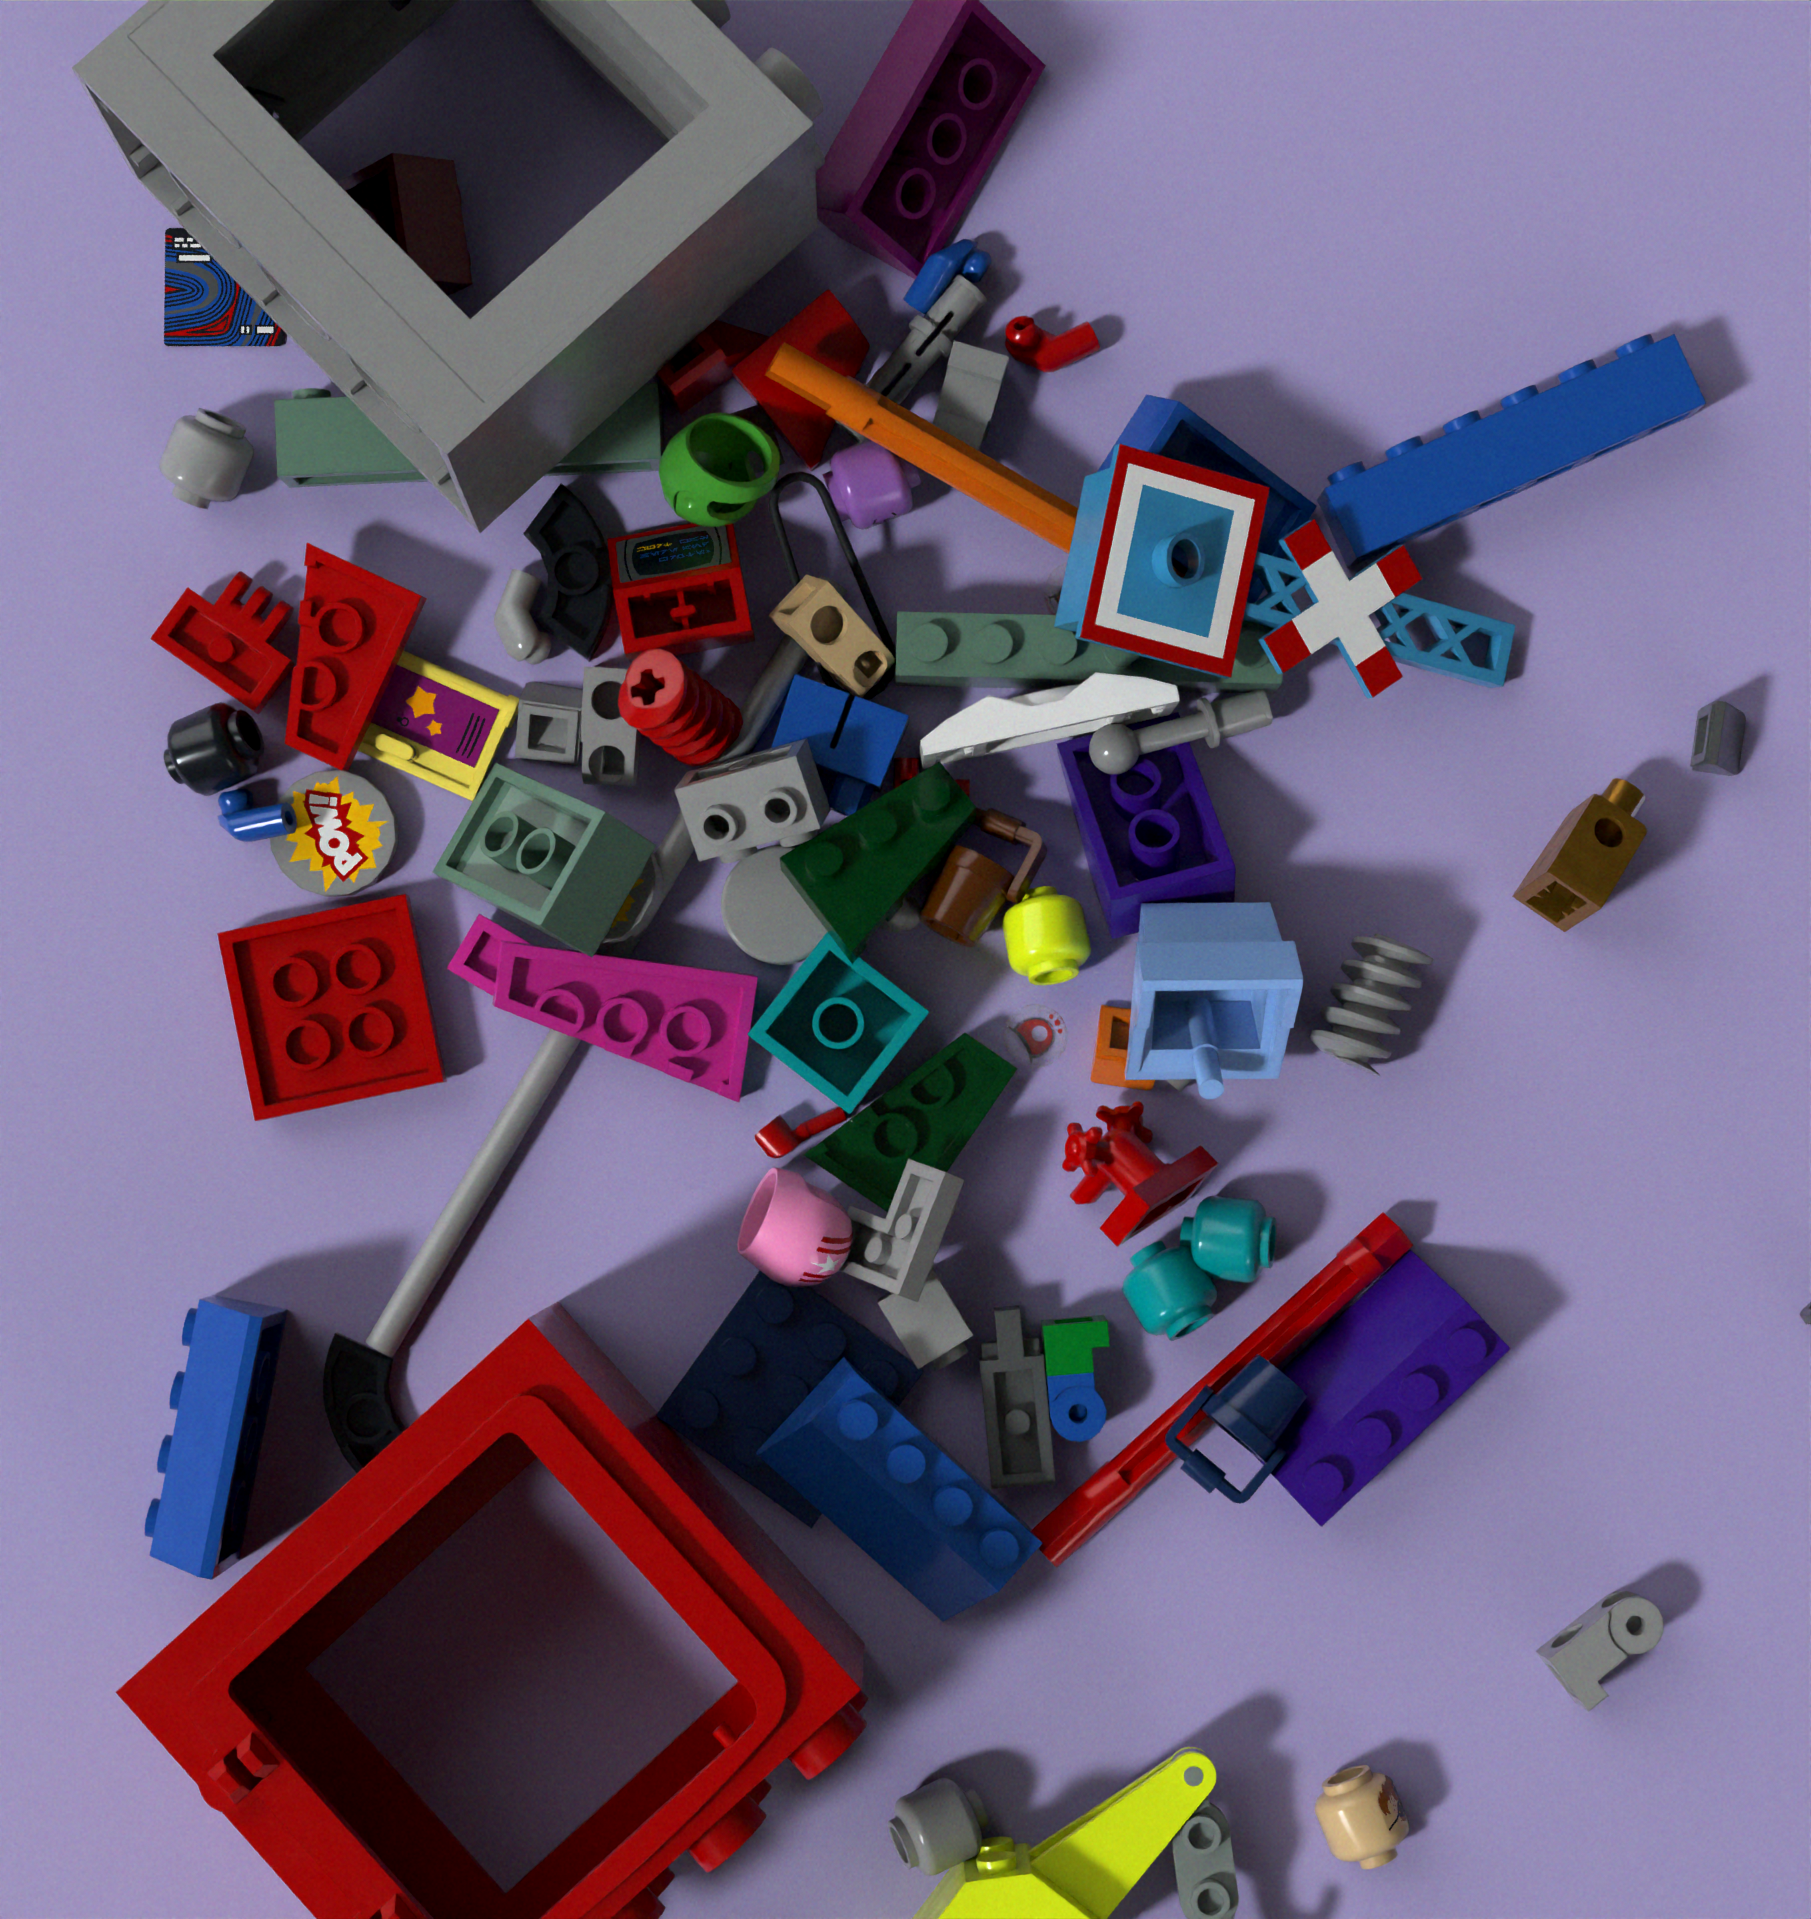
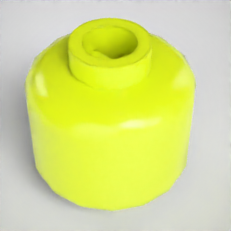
[1002,886,1091,985]

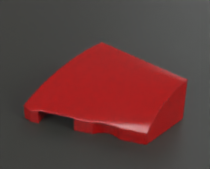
[731,288,870,472]

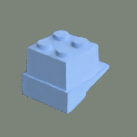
[1124,902,1303,1100]

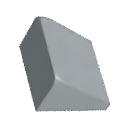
[515,682,583,766]

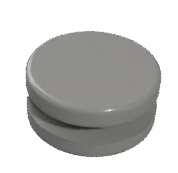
[721,845,828,965]

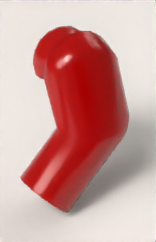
[1005,316,1100,373]

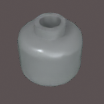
[159,408,254,509]
[888,1777,988,1876]

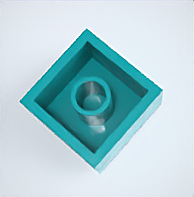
[747,932,929,1114]

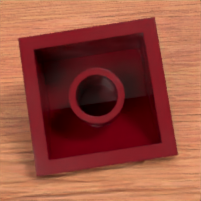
[337,153,473,296]

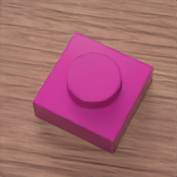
[446,914,531,996]

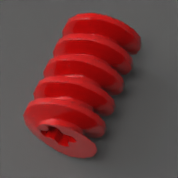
[618,648,744,767]

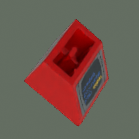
[607,523,755,663]

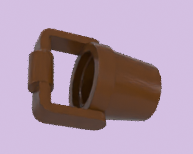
[918,807,1047,948]

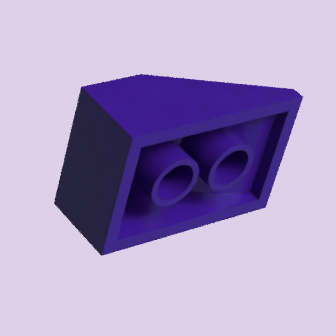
[1057,712,1236,939]

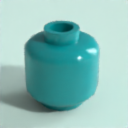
[1180,1196,1277,1283]
[1122,1241,1218,1341]

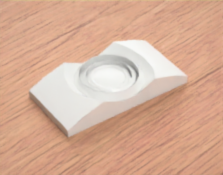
[920,672,1180,769]

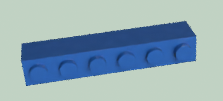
[1317,334,1706,568]

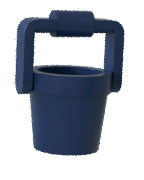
[1165,1354,1307,1504]

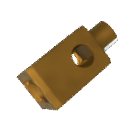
[1512,778,1648,932]

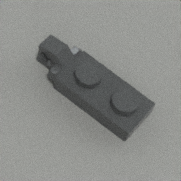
[979,1305,1056,1489]

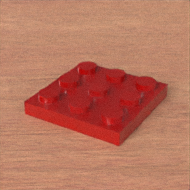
[217,894,447,1121]

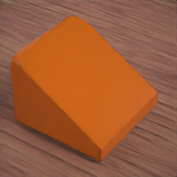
[1090,1005,1155,1091]

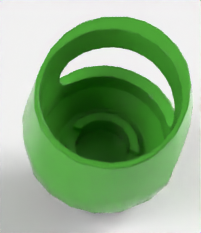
[659,413,780,527]

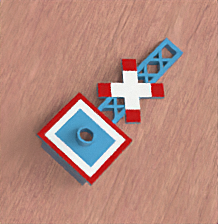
[1054,444,1516,698]

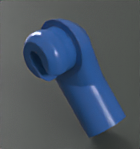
[903,239,992,314]
[217,789,297,842]

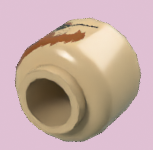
[1315,1765,1409,1869]

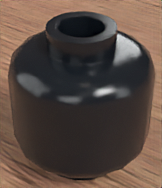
[164,702,264,796]

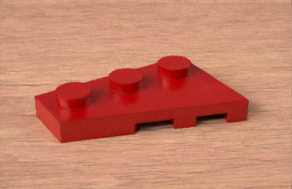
[285,543,427,772]

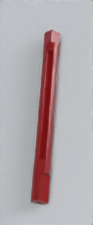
[1032,1212,1413,1568]

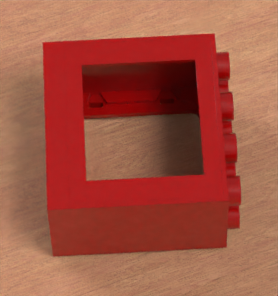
[116,1301,869,1919]

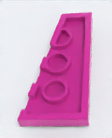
[492,940,758,1102]

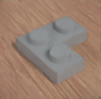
[839,1159,964,1302]

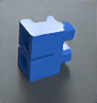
[771,674,909,817]

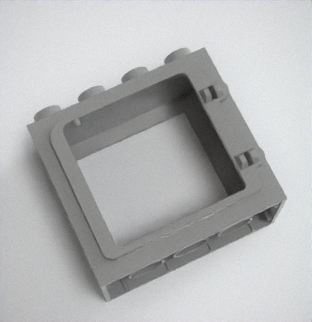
[72,0,825,533]

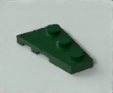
[780,761,976,964]
[804,1033,1018,1213]

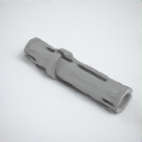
[835,275,988,443]

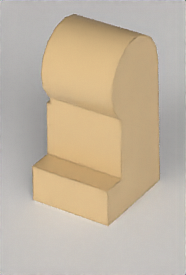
[768,574,895,698]

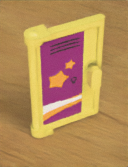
[358,650,519,802]

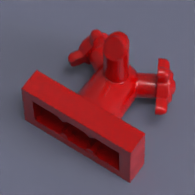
[1062,1101,1219,1247]

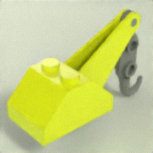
[912,1747,1239,1919]

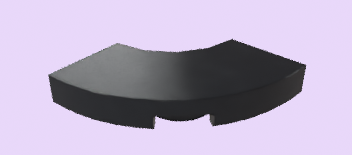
[523,483,614,662]
[323,1332,406,1473]

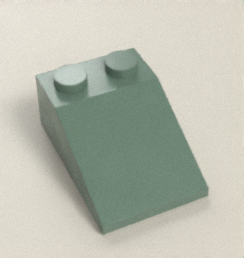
[433,763,656,958]

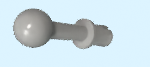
[1089,689,1272,775]

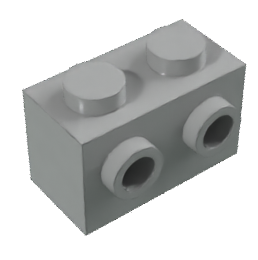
[674,738,830,863]

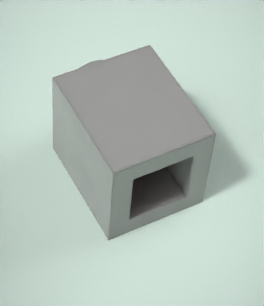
[877,1268,973,1371]

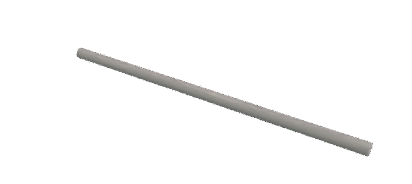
[365,575,847,1357]

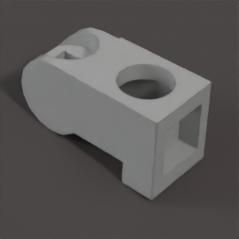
[932,340,1009,451]
[580,666,641,787]
[1536,1591,1664,1712]

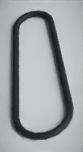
[768,471,896,701]

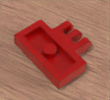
[150,571,295,715]

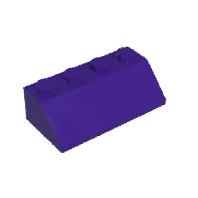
[1255,1250,1511,1527]

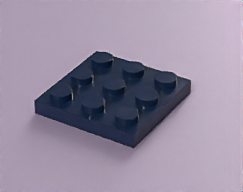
[656,1271,924,1529]

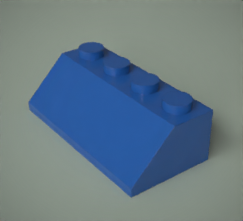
[145,1295,288,1580]
[756,1357,1043,1622]

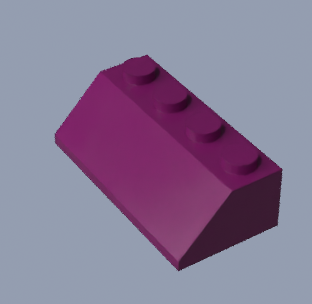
[816,0,1046,279]

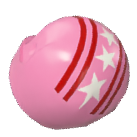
[737,1168,853,1287]

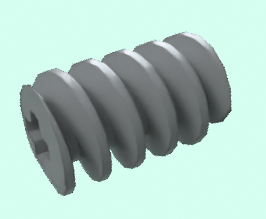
[1309,934,1434,1076]

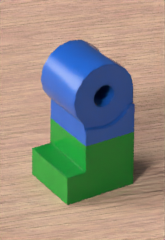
[1040,1315,1110,1442]

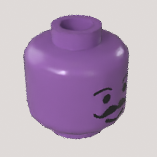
[822,439,921,530]

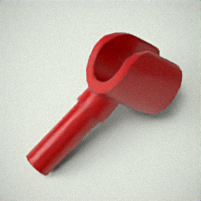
[755,1107,847,1158]

